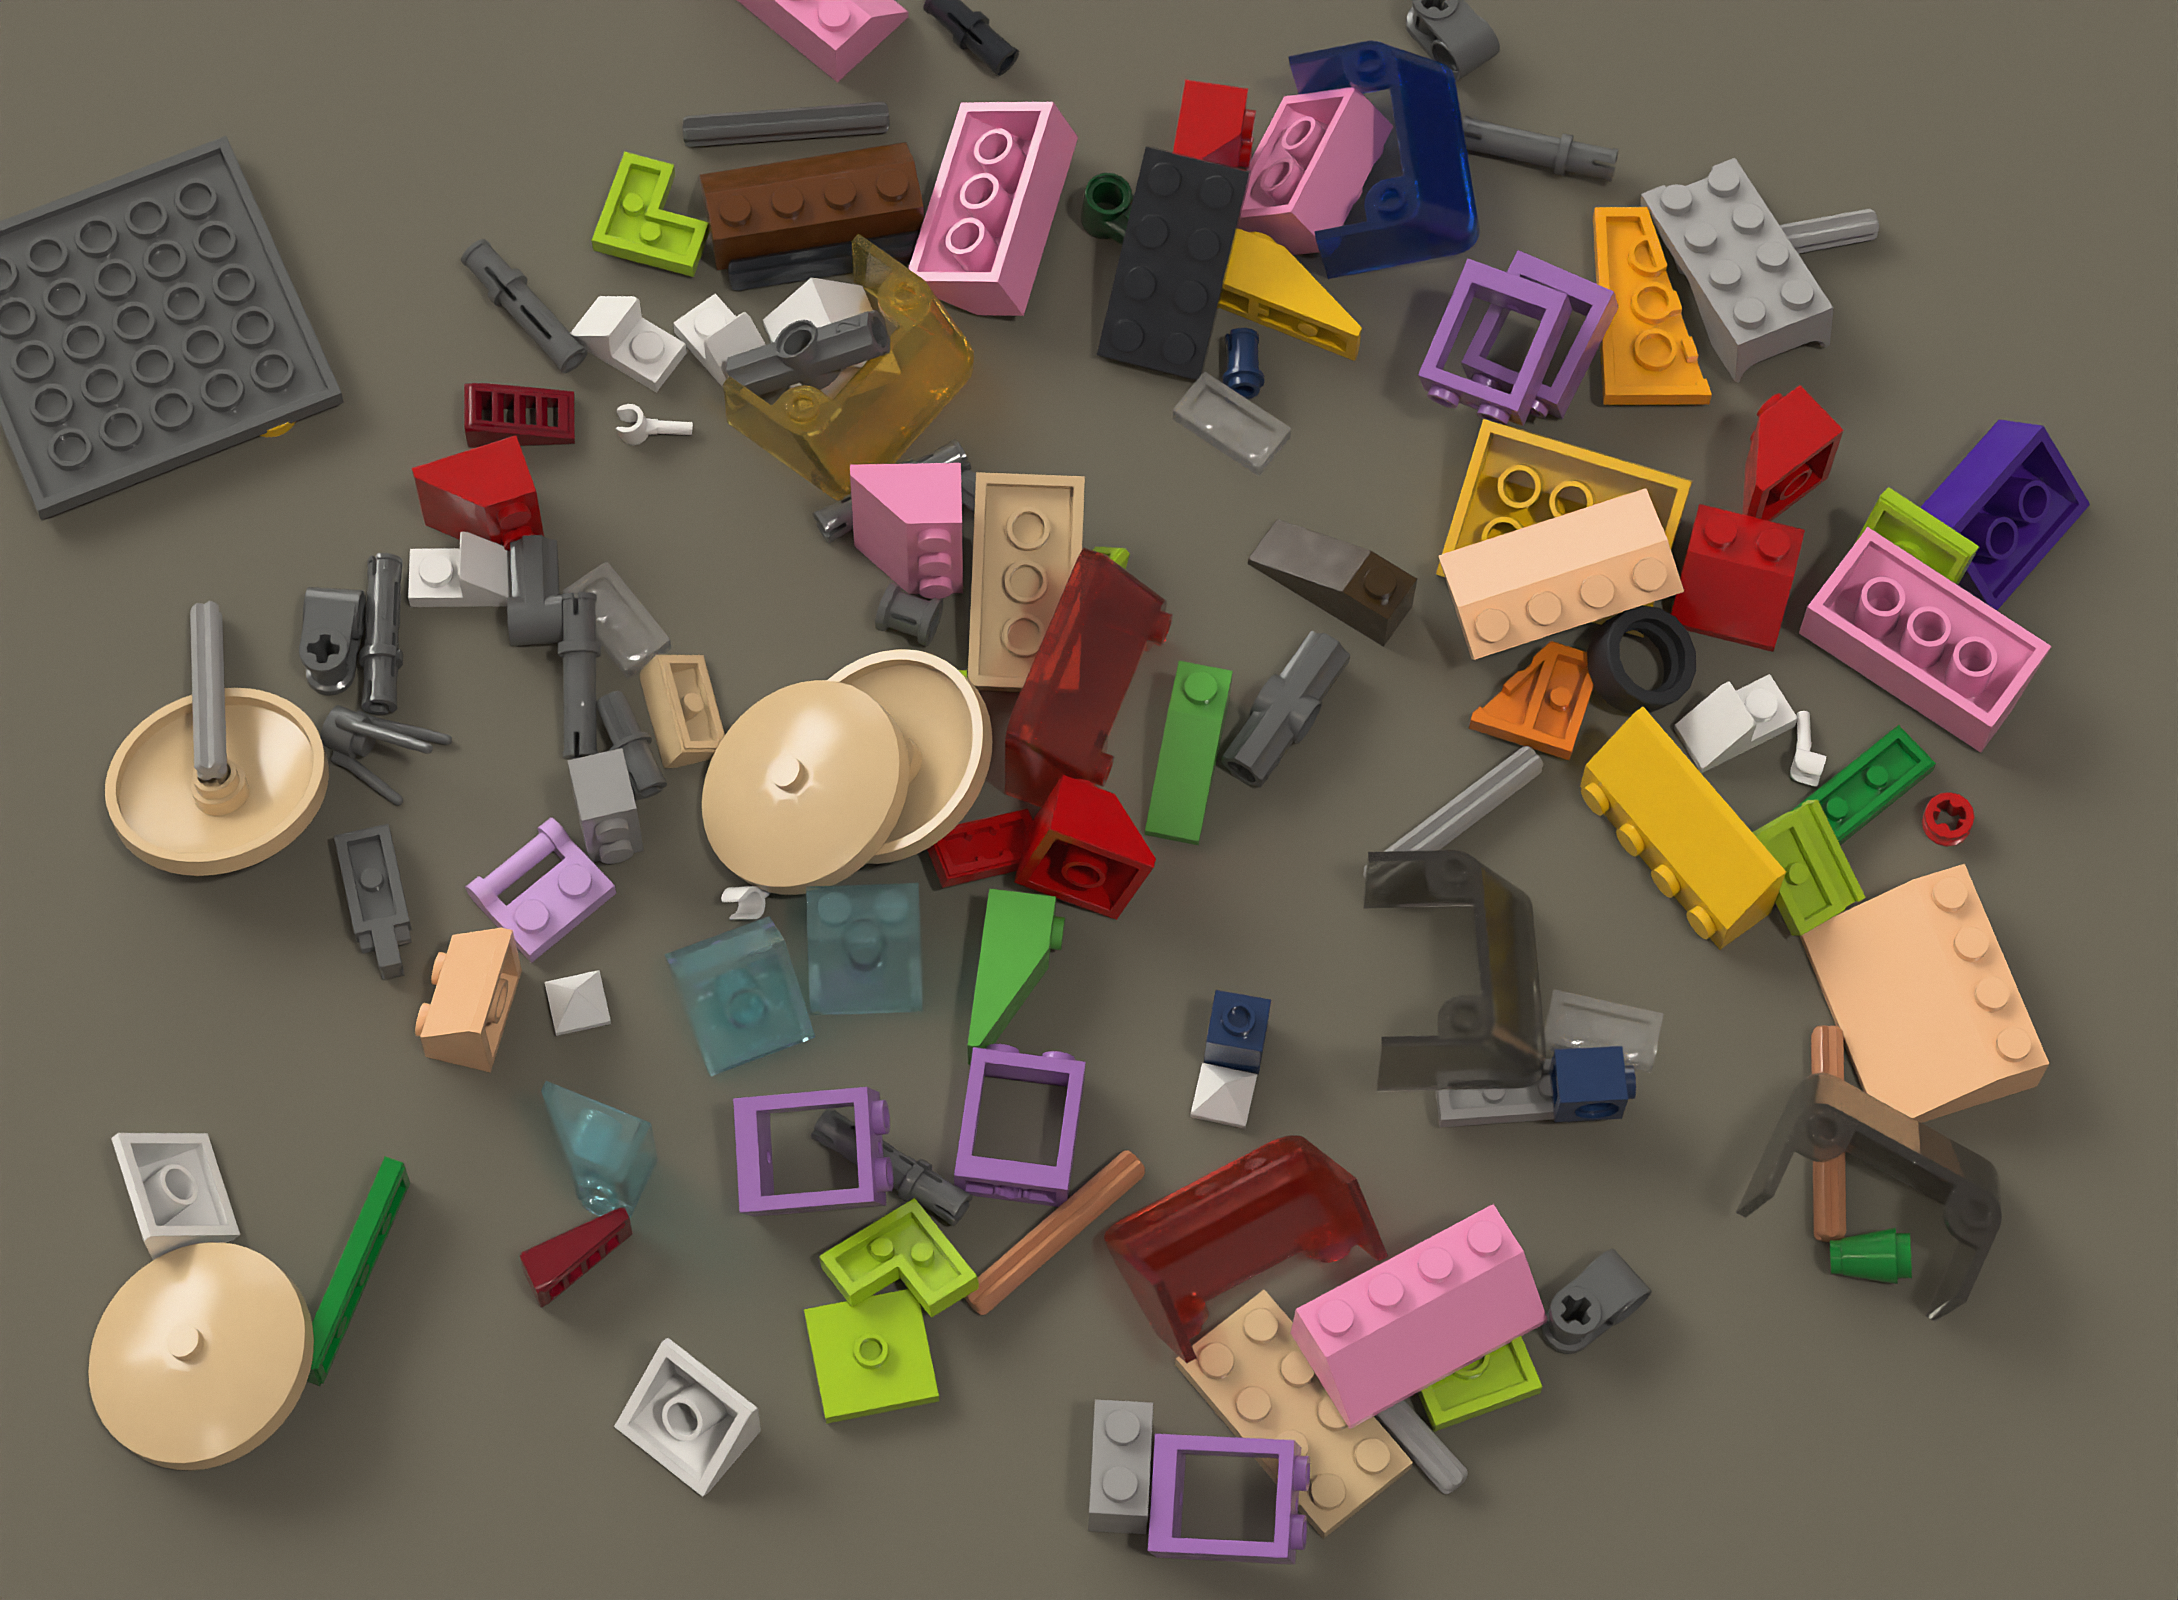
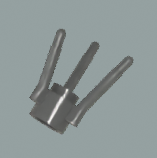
[320,705,452,806]

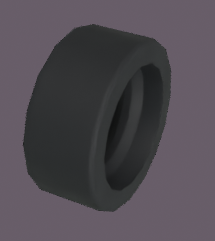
[1587,605,1696,714]

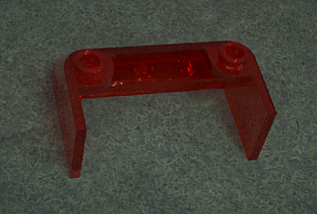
[1005,547,1173,807]
[1104,1135,1388,1363]

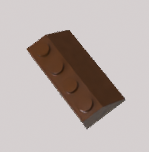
[699,142,924,271]

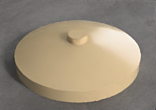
[828,649,993,864]
[702,680,910,895]
[105,688,329,876]
[88,1242,314,1470]

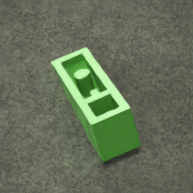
[1145,660,1233,846]
[968,889,1065,1065]

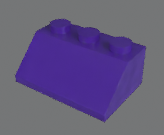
[1920,419,2090,610]

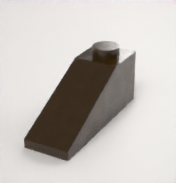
[1248,519,1417,647]

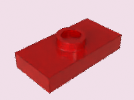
[927,808,1033,888]

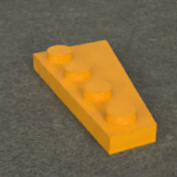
[1593,207,1712,405]

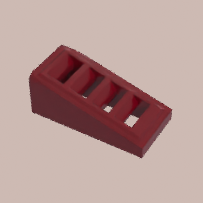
[464,383,575,447]
[519,1207,633,1308]

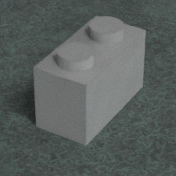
[567,748,644,864]
[1088,1399,1153,1534]

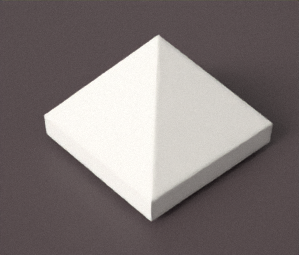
[545,970,611,1036]
[1190,1063,1257,1129]

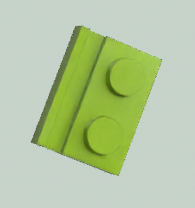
[1752,799,1866,936]

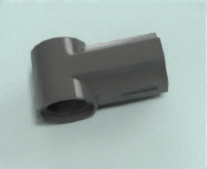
[507,535,563,646]

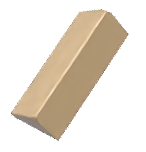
[640,655,725,768]

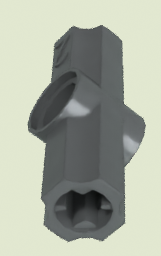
[726,310,891,401]
[1222,631,1350,788]

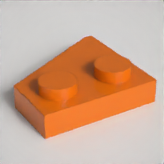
[1469,641,1594,760]

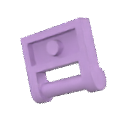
[465,817,616,963]

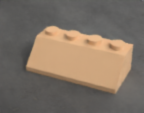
[1438,488,1684,660]

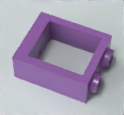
[1461,250,1618,419]
[1418,259,1572,426]
[954,1044,1086,1207]
[733,1087,893,1217]
[1148,1434,1310,1564]

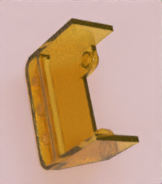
[723,234,974,501]

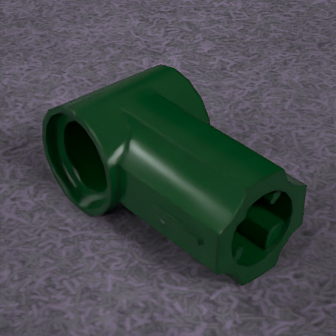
[1081,173,1134,245]

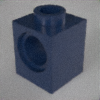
[1204,990,1271,1075]
[1549,1046,1636,1122]

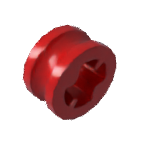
[1922,792,1975,847]

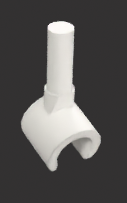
[616,404,693,446]
[1790,711,1827,787]
[721,886,770,920]

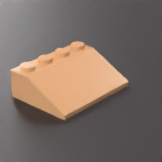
[1800,864,2049,1135]

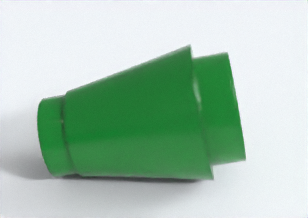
[1830,1227,1912,1284]

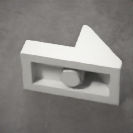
[673,294,766,407]
[571,296,687,393]
[408,532,512,607]
[1674,674,1798,773]

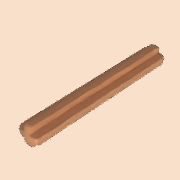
[1811,1025,1846,1242]
[964,1150,1145,1315]

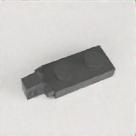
[334,823,412,980]

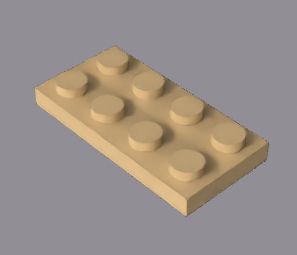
[968,472,1085,694]
[1175,1289,1413,1539]

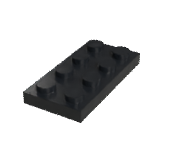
[1097,146,1251,380]

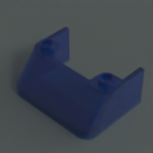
[1288,40,1480,279]

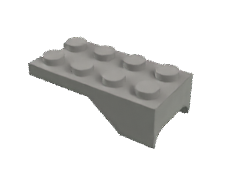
[1640,158,1833,383]

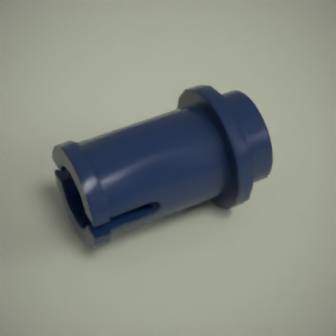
[1222,328,1265,400]

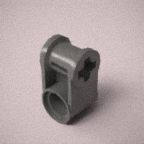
[1406,0,1500,82]
[299,587,366,696]
[1541,1249,1652,1354]

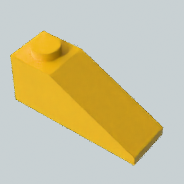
[1219,228,1362,361]

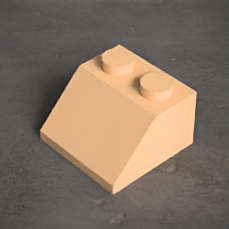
[415,927,522,1073]

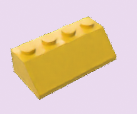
[1580,707,1786,950]

